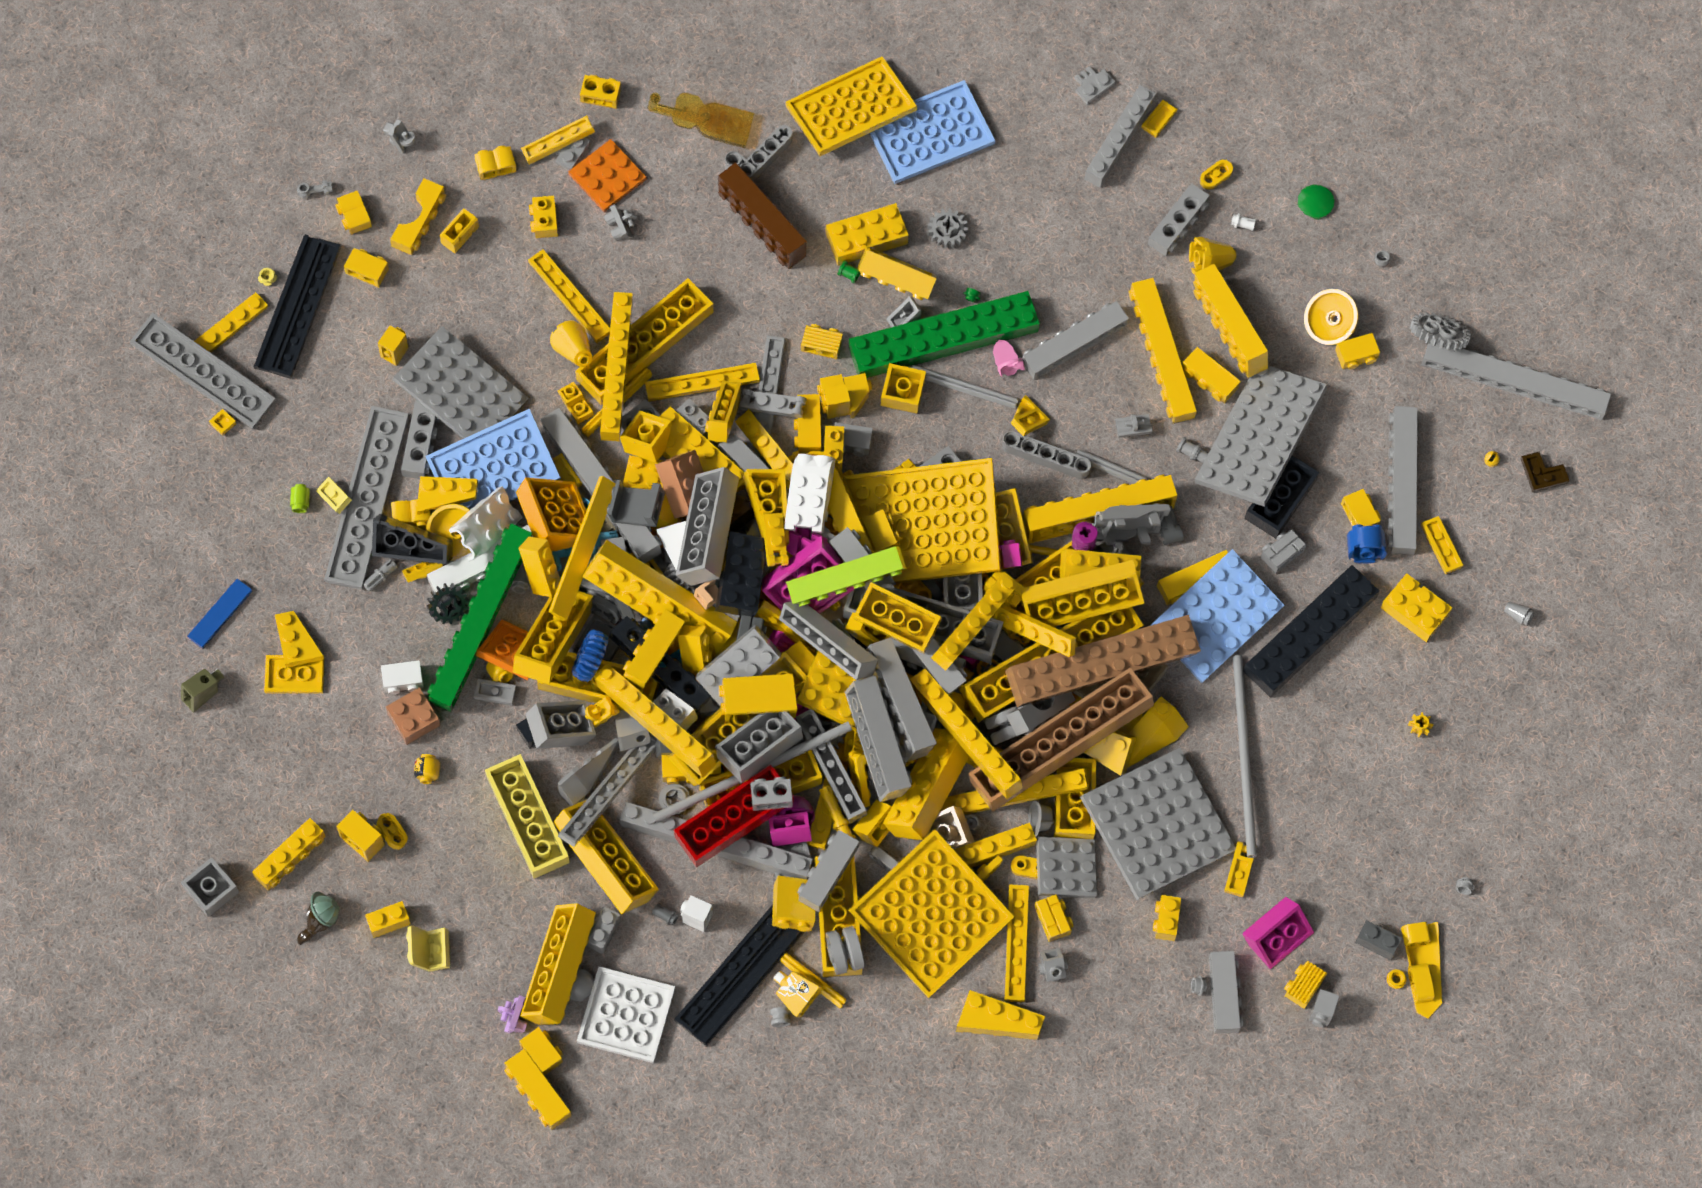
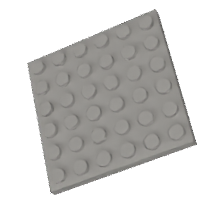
[1080,748,1236,900]

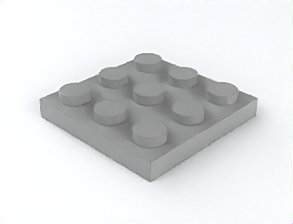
[1036,836,1097,898]

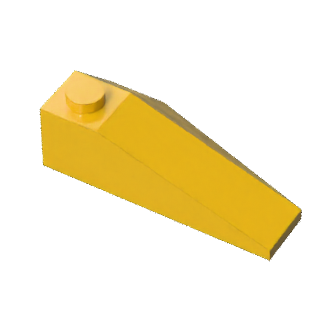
[1128,696,1189,768]

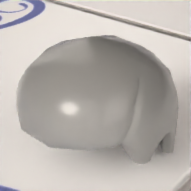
[570,969,594,1001]

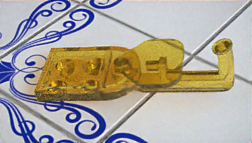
[647,93,754,148]

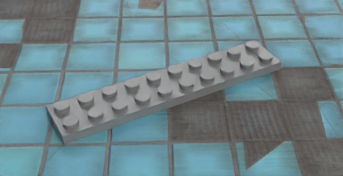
[324,406,409,590]

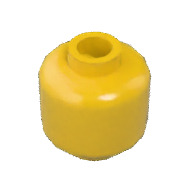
[486,662,513,683]

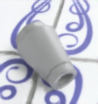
[511,564,529,594]
[1504,602,1534,626]

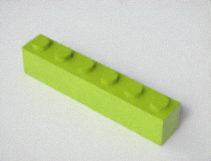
[786,546,906,607]

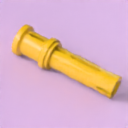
[819,785,856,839]

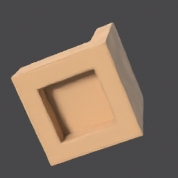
[694,580,718,610]

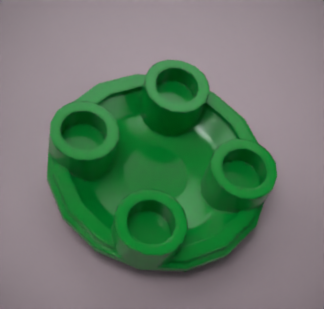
[1297,184,1334,220]

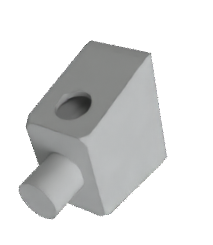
[615,711,651,751]

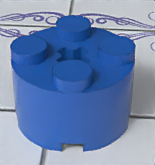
[1347,524,1387,564]

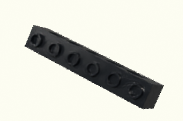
[609,616,711,713]

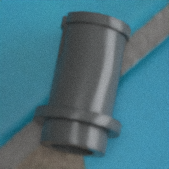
[652,903,679,925]

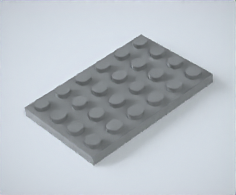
[393,326,529,439]

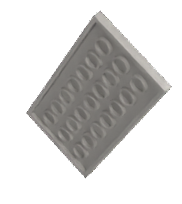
[1195,365,1327,507]

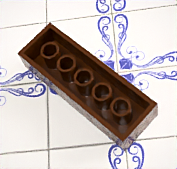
[718,162,807,269]

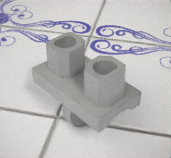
[383,119,415,154]
[604,204,637,241]
[1115,414,1152,438]

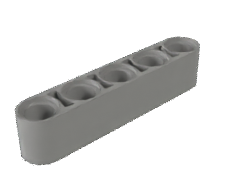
[1002,431,1091,479]

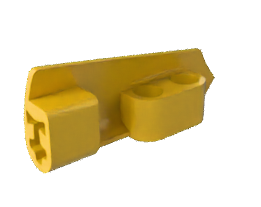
[1401,922,1442,1019]

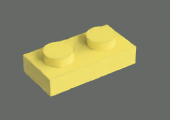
[316,477,352,514]

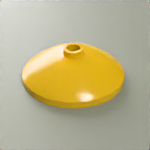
[1304,289,1359,345]
[426,504,471,561]

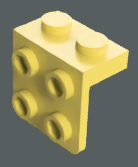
[406,926,450,971]

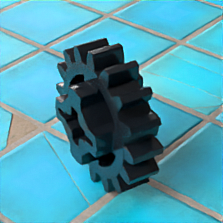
[427,583,469,624]

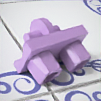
[498,995,527,1033]

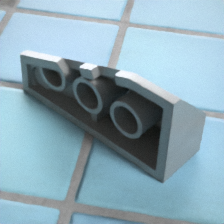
[557,738,619,806]

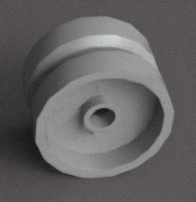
[984,706,1017,745]
[826,926,864,975]

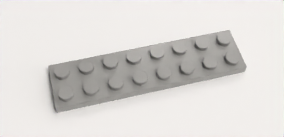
[130,313,276,429]

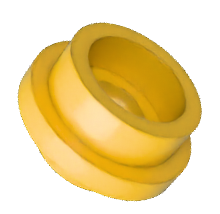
[1386,969,1407,989]

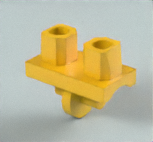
[585,697,620,729]

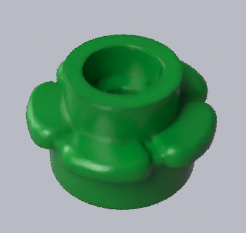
[963,288,981,303]

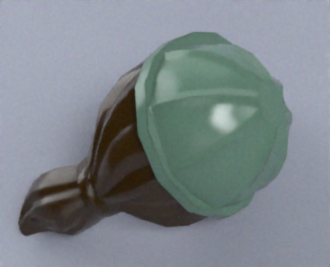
[297,891,340,945]

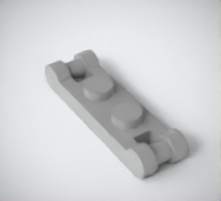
[738,389,807,418]

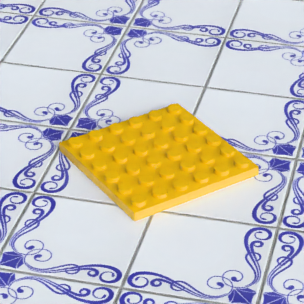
[848,830,1014,998]

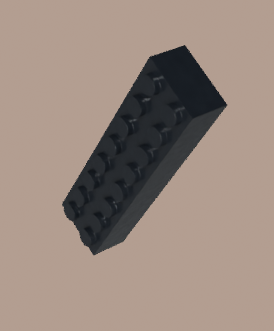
[1243,565,1380,698]

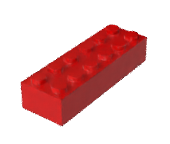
[673,765,794,868]

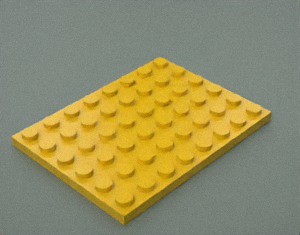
[844,458,1001,583]

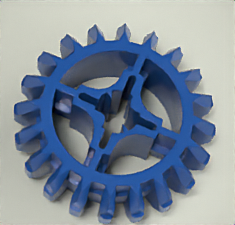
[572,629,608,682]

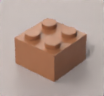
[386,687,440,745]

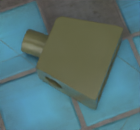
[181,669,224,713]

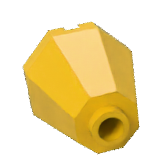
[1189,237,1236,274]

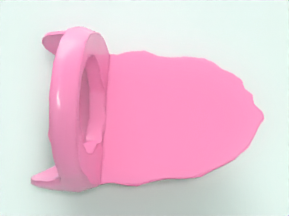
[993,340,1025,377]

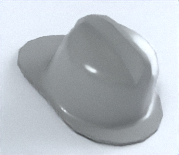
[1028,801,1055,837]

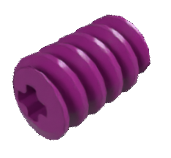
[1072,522,1098,551]

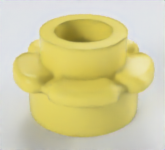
[258,268,277,286]

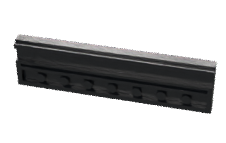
[253,234,341,379]
[674,905,806,1047]

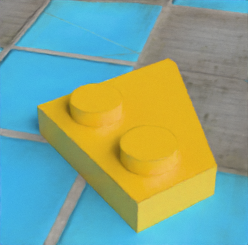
[1011,395,1050,436]

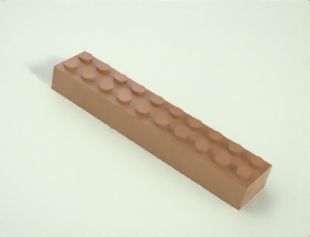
[1005,615,1201,708]
[969,668,1154,812]

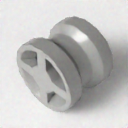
[770,1007,791,1027]

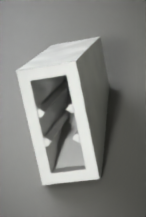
[657,521,686,570]

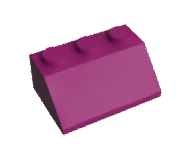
[1242,897,1314,969]

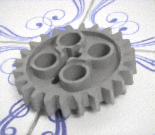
[1410,312,1471,350]

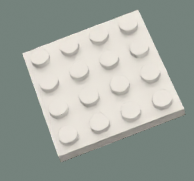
[577,967,675,1063]

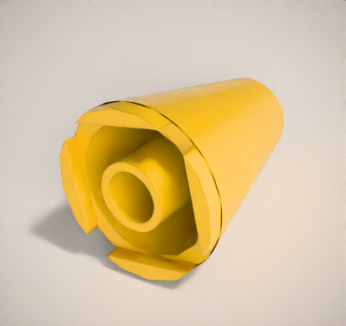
[550,320,592,367]

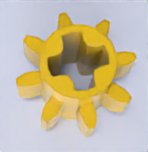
[1408,712,1433,738]

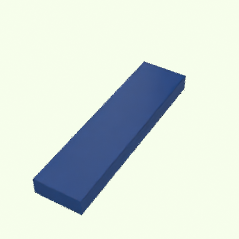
[187,579,253,649]

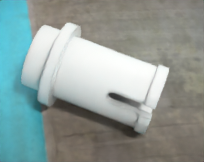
[1231,213,1256,231]

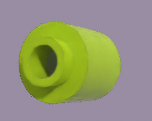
[290,484,310,513]

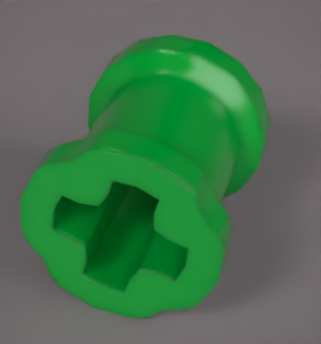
[837,260,861,284]

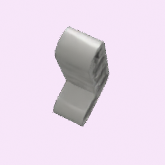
[725,125,792,182]

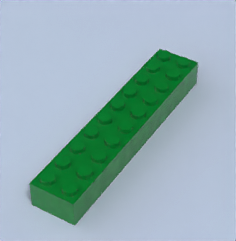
[848,291,1039,378]
[427,523,532,712]

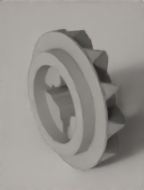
[659,784,690,815]

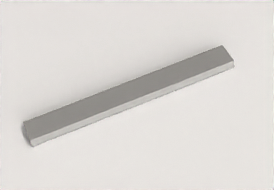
[749,335,786,465]
[558,733,656,847]

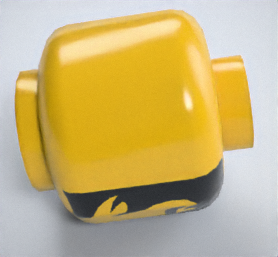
[414,754,440,784]

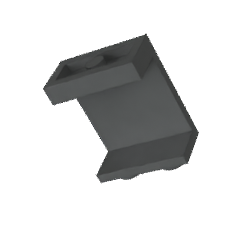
[607,480,665,527]

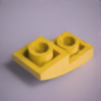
[557,382,594,424]

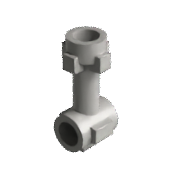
[297,180,333,199]

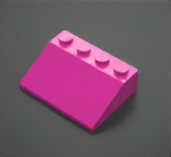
[762,536,854,614]

